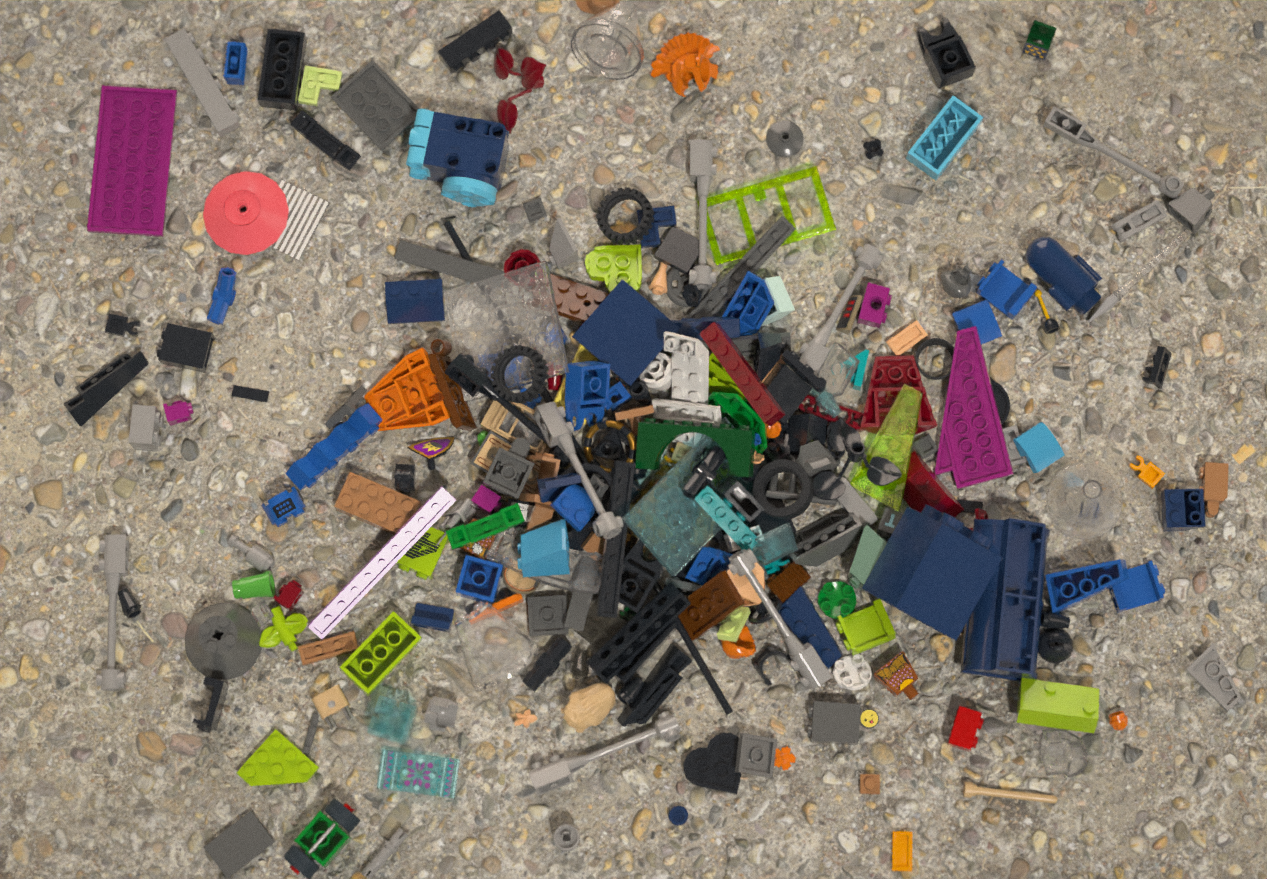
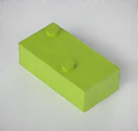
[339,611,422,697]
[1016,678,1099,733]

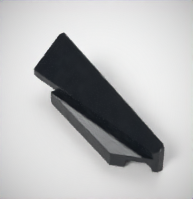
[64,351,149,426]
[617,644,693,727]

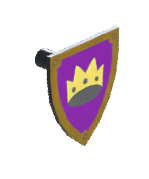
[407,437,455,470]

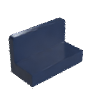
[537,473,581,503]
[411,603,454,632]

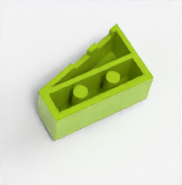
[708,353,746,398]

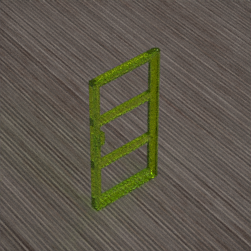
[697,166,836,265]

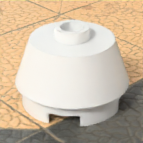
[640,352,672,391]

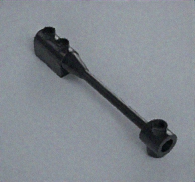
[444,353,578,468]

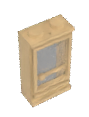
[480,401,552,455]

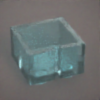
[367,695,418,747]

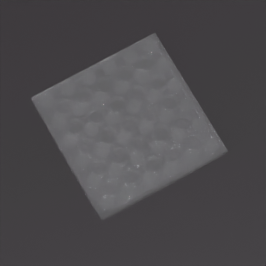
[444,261,569,402]

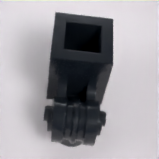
[394,464,416,494]

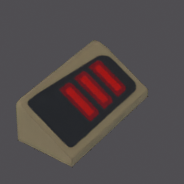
[836,295,863,335]

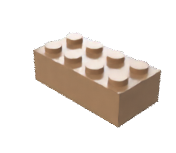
[334,472,422,535]

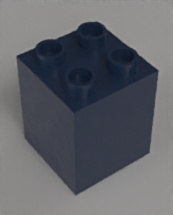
[862,505,1002,641]

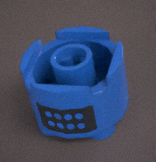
[261,487,306,527]

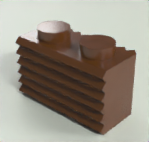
[766,561,811,604]

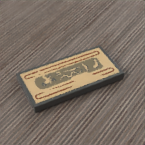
[470,430,541,494]

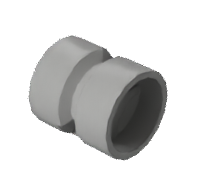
[554,824,580,852]

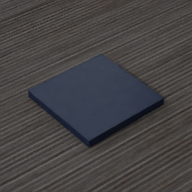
[572,279,680,387]

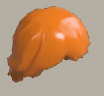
[720,625,756,659]

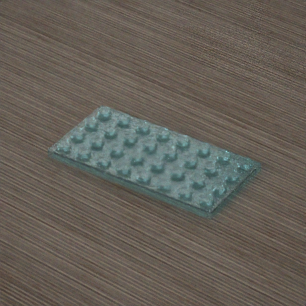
[622,417,754,576]

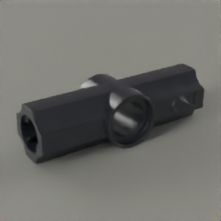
[681,446,727,500]
[522,636,572,692]

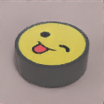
[860,709,879,729]

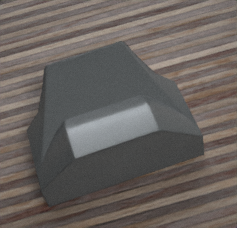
[795,440,838,477]

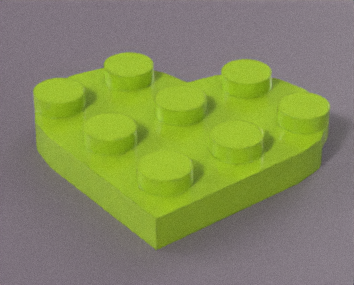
[585,245,642,294]

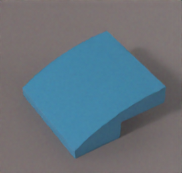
[1013,422,1065,473]

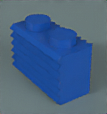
[223,41,248,85]

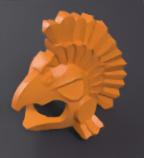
[650,32,720,97]

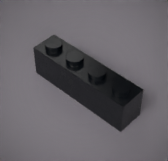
[438,10,513,75]

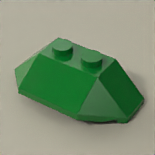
[708,392,767,454]

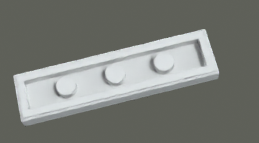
[652,398,722,427]

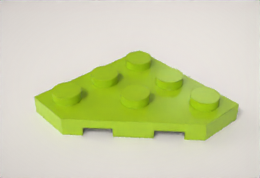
[236,729,319,787]

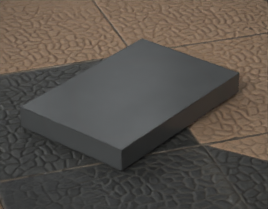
[204,811,275,878]

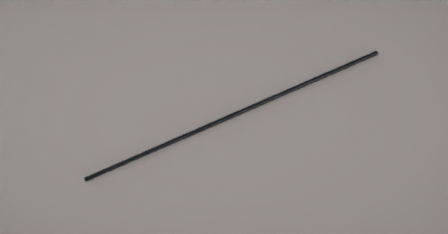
[443,221,733,715]

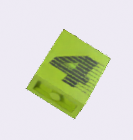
[396,527,449,580]

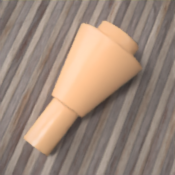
[649,261,667,295]

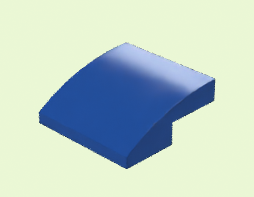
[951,299,1002,345]
[685,547,733,586]

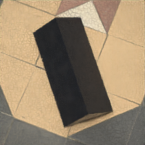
[614,622,677,686]

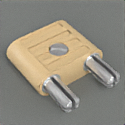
[311,685,354,730]

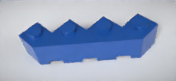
[285,403,383,490]

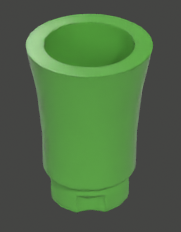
[232,570,276,599]

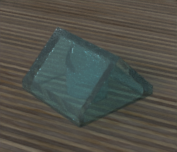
[752,522,798,566]

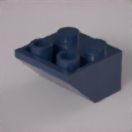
[1161,489,1205,532]

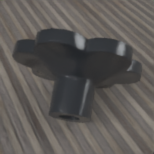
[682,284,702,307]

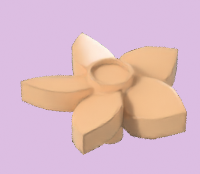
[514,709,537,728]

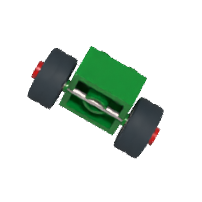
[283,798,360,879]

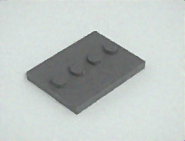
[331,60,419,151]

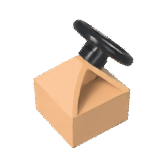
[727,563,782,624]

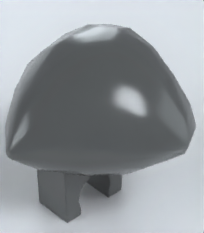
[941,265,972,298]

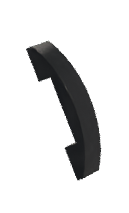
[290,110,361,171]

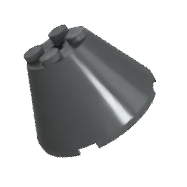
[185,603,262,680]

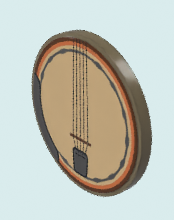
[502,561,540,594]

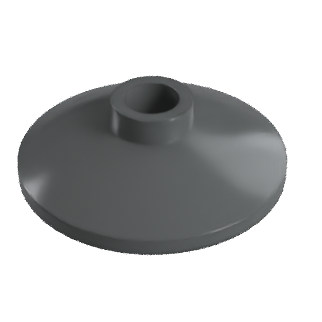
[766,121,804,157]

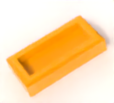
[892,831,912,872]

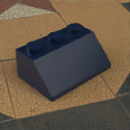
[385,279,445,324]

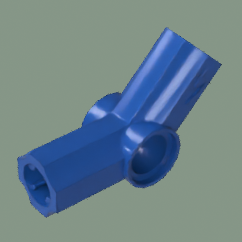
[207,267,237,325]

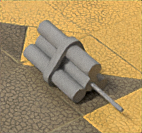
[436,499,476,546]

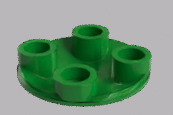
[818,581,856,619]

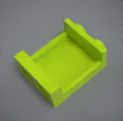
[835,599,896,656]

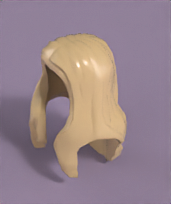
[561,682,616,733]

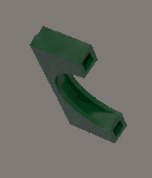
[636,418,756,477]

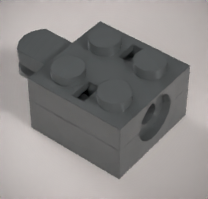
[482,438,534,500]

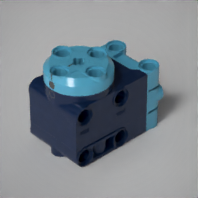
[406,109,509,207]

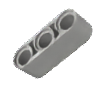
[836,477,878,532]

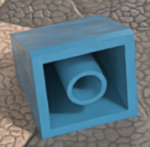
[518,519,570,577]

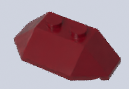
[896,451,964,518]

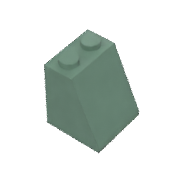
[847,525,887,591]

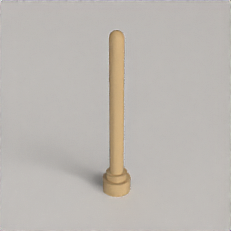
[963,781,1058,803]

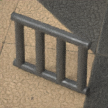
[765,453,840,505]

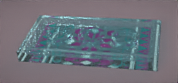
[377,749,460,799]

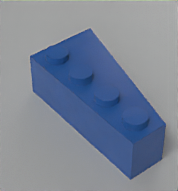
[1045,559,1129,613]

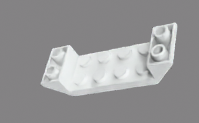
[664,331,709,448]

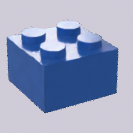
[455,555,504,605]

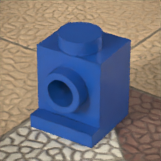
[605,381,631,412]

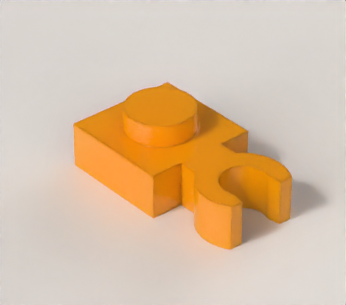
[1129,455,1165,489]

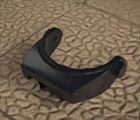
[752,646,792,686]

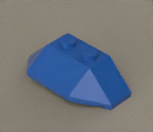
[722,271,775,336]

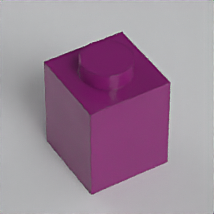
[471,484,502,515]

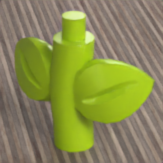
[259,606,308,652]

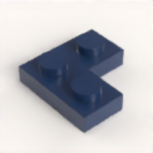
[637,206,677,248]

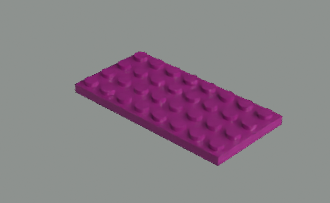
[87,86,178,237]

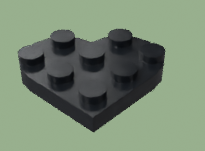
[683,733,742,795]

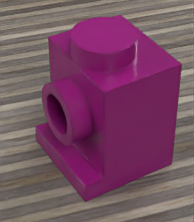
[163,400,194,426]

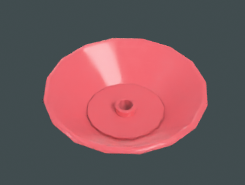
[203,171,289,255]

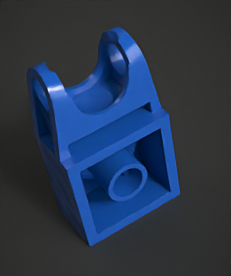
[565,361,610,431]

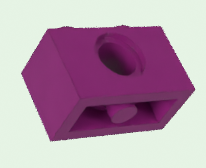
[857,283,892,328]

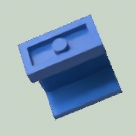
[976,259,1038,320]
[1109,560,1165,613]

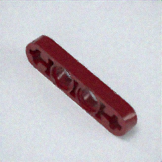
[798,395,865,432]

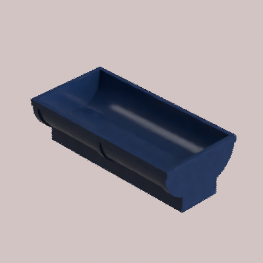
[960,518,1050,682]

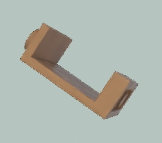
[519,452,560,505]

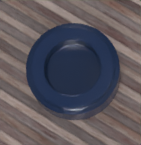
[669,806,688,826]

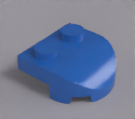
[550,485,596,531]

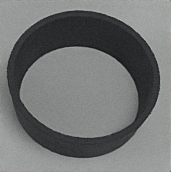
[916,338,954,380]

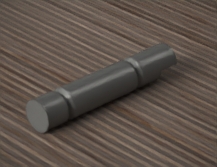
[302,713,319,754]

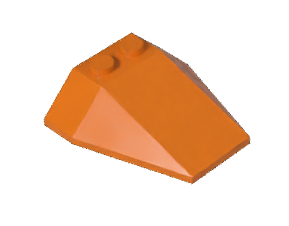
[364,348,451,431]

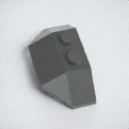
[786,513,863,567]

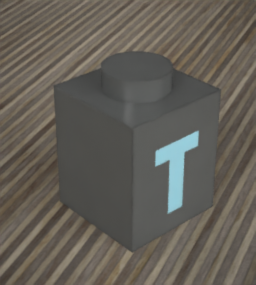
[877,507,904,539]

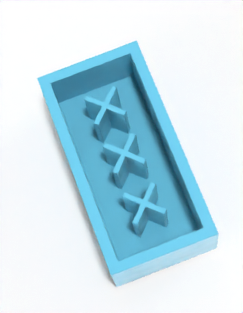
[906,95,983,181]

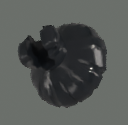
[1038,629,1073,664]

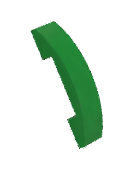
[446,503,525,550]

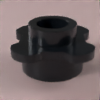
[863,139,884,159]

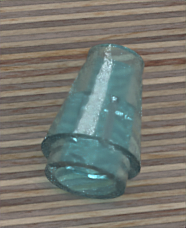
[814,390,842,419]

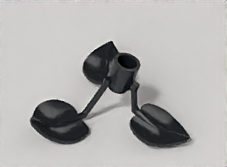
[813,418,902,500]

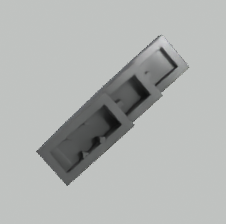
[564,555,601,632]

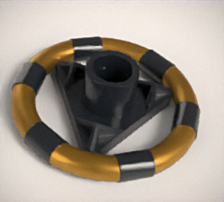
[583,420,637,473]

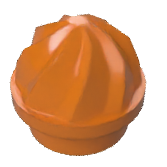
[767,421,781,438]
[1108,711,1128,731]

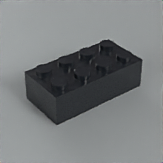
[258,29,307,111]

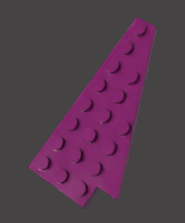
[935,326,1014,489]

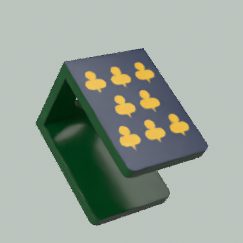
[1022,20,1057,61]

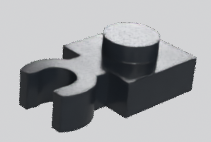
[104,314,141,337]

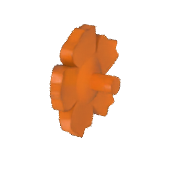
[774,746,796,770]

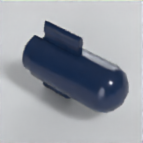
[1025,236,1102,314]

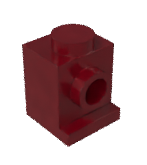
[273,579,304,611]

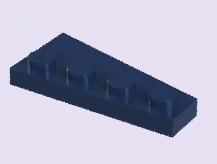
[778,586,843,669]

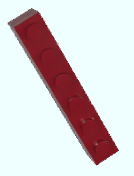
[700,322,786,426]

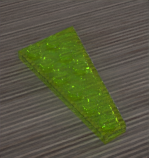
[850,384,922,512]

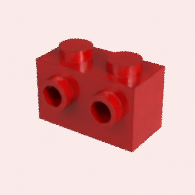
[947,706,984,752]

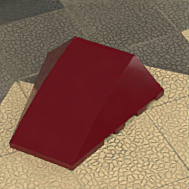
[860,355,937,436]

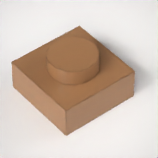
[860,774,880,795]

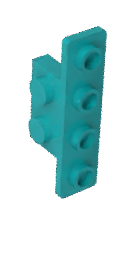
[694,486,760,550]

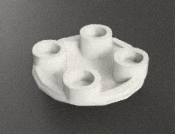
[833,654,872,690]

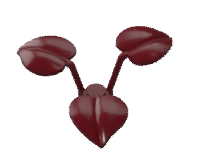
[494,48,546,134]

